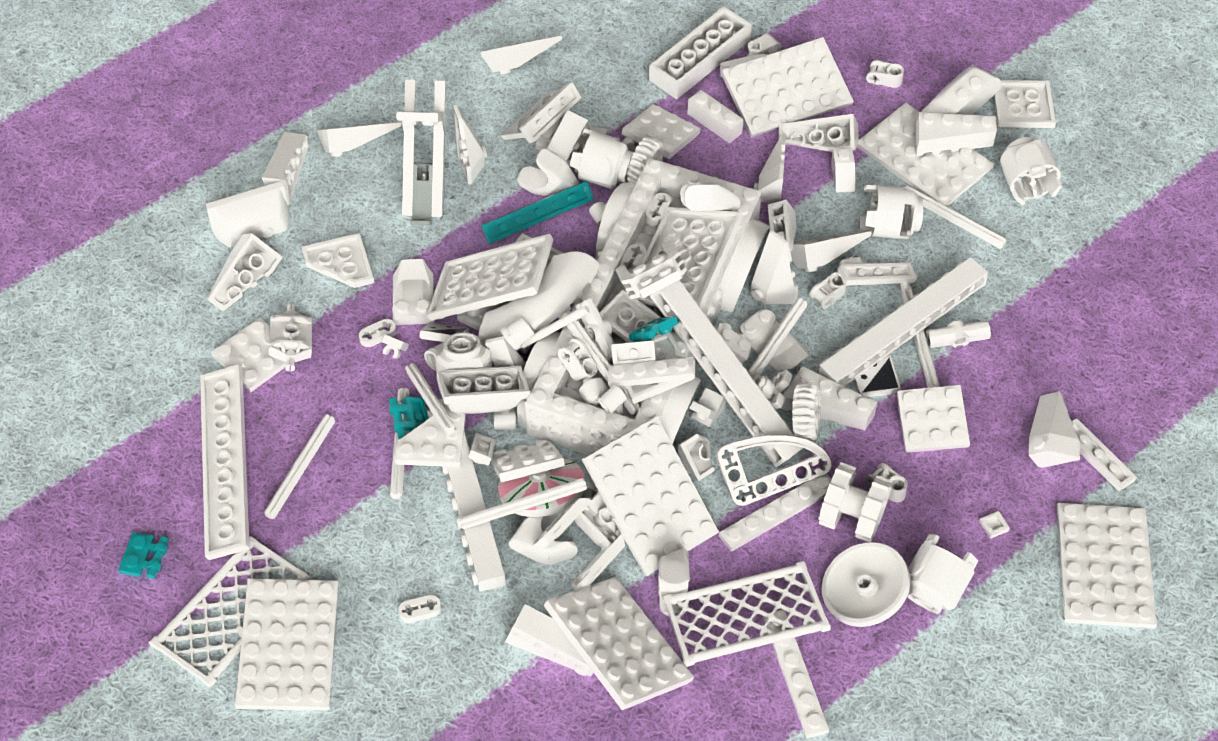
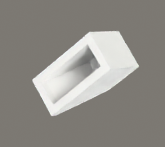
[831,148,855,192]

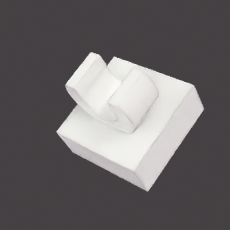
[382,335,409,359]

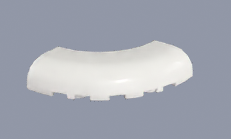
[478,251,600,348]

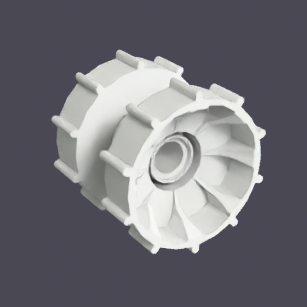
[819,462,893,542]

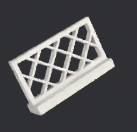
[501,82,581,143]

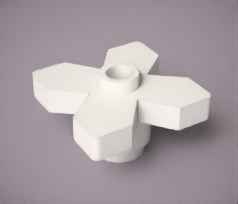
[753,370,793,410]

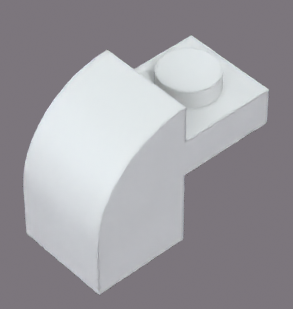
[689,388,727,427]

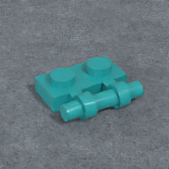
[629,316,679,342]
[389,397,429,439]
[118,532,169,579]

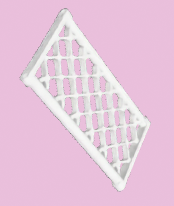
[149,536,310,687]
[662,561,830,667]

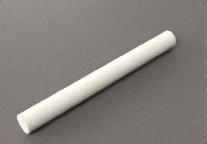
[521,305,590,348]

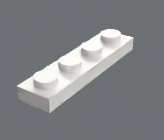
[838,262,917,286]
[608,356,695,388]
[1072,418,1136,492]

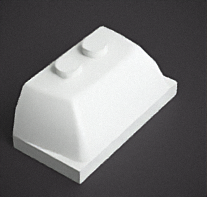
[921,65,1001,115]
[205,181,290,247]
[436,366,530,414]

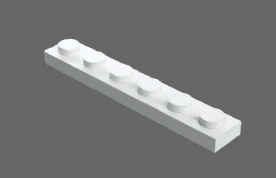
[719,473,832,552]
[763,610,829,738]

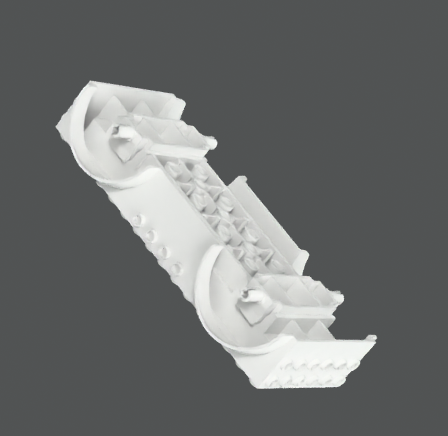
[517,158,770,455]

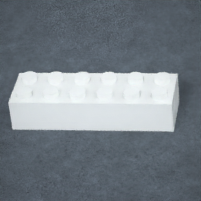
[649,7,752,99]

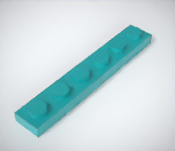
[481,181,594,244]

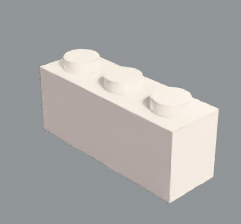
[687,90,743,144]
[547,110,590,167]

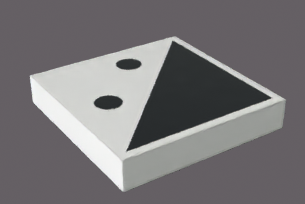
[420,322,469,342]
[854,355,901,397]

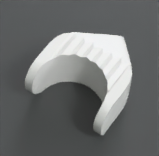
[517,148,579,196]
[680,182,740,212]
[508,512,578,565]
[658,549,690,616]

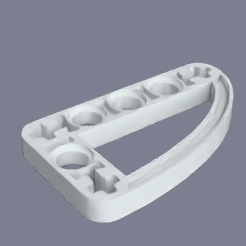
[716,435,831,506]

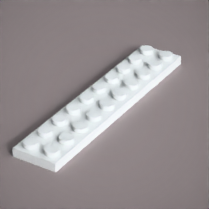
[200,364,250,560]

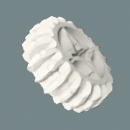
[627,137,665,183]
[792,384,821,441]

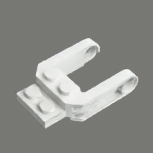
[615,240,687,299]
[533,491,625,590]

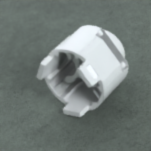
[570,129,634,190]
[1000,137,1062,205]
[859,184,923,240]
[436,332,492,371]
[907,534,978,614]

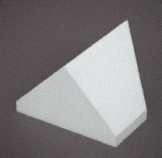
[678,433,715,481]

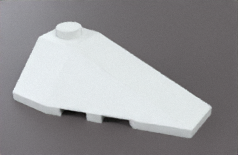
[481,36,562,75]
[779,114,859,152]
[317,122,401,156]
[754,133,786,203]
[751,230,798,304]
[790,231,872,272]
[207,233,282,311]
[1029,391,1080,468]

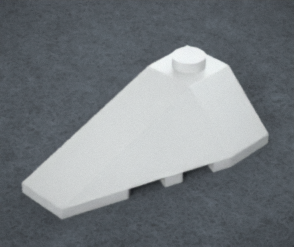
[453,104,487,184]

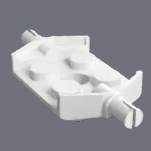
[269,303,312,371]

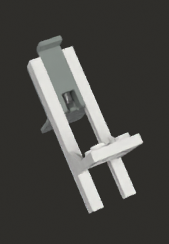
[397,80,449,225]

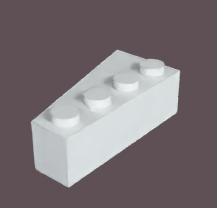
[916,112,997,156]
[262,132,309,205]
[781,366,877,430]
[505,604,593,676]

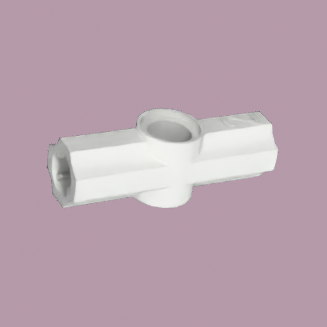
[575,298,615,361]
[926,321,991,348]

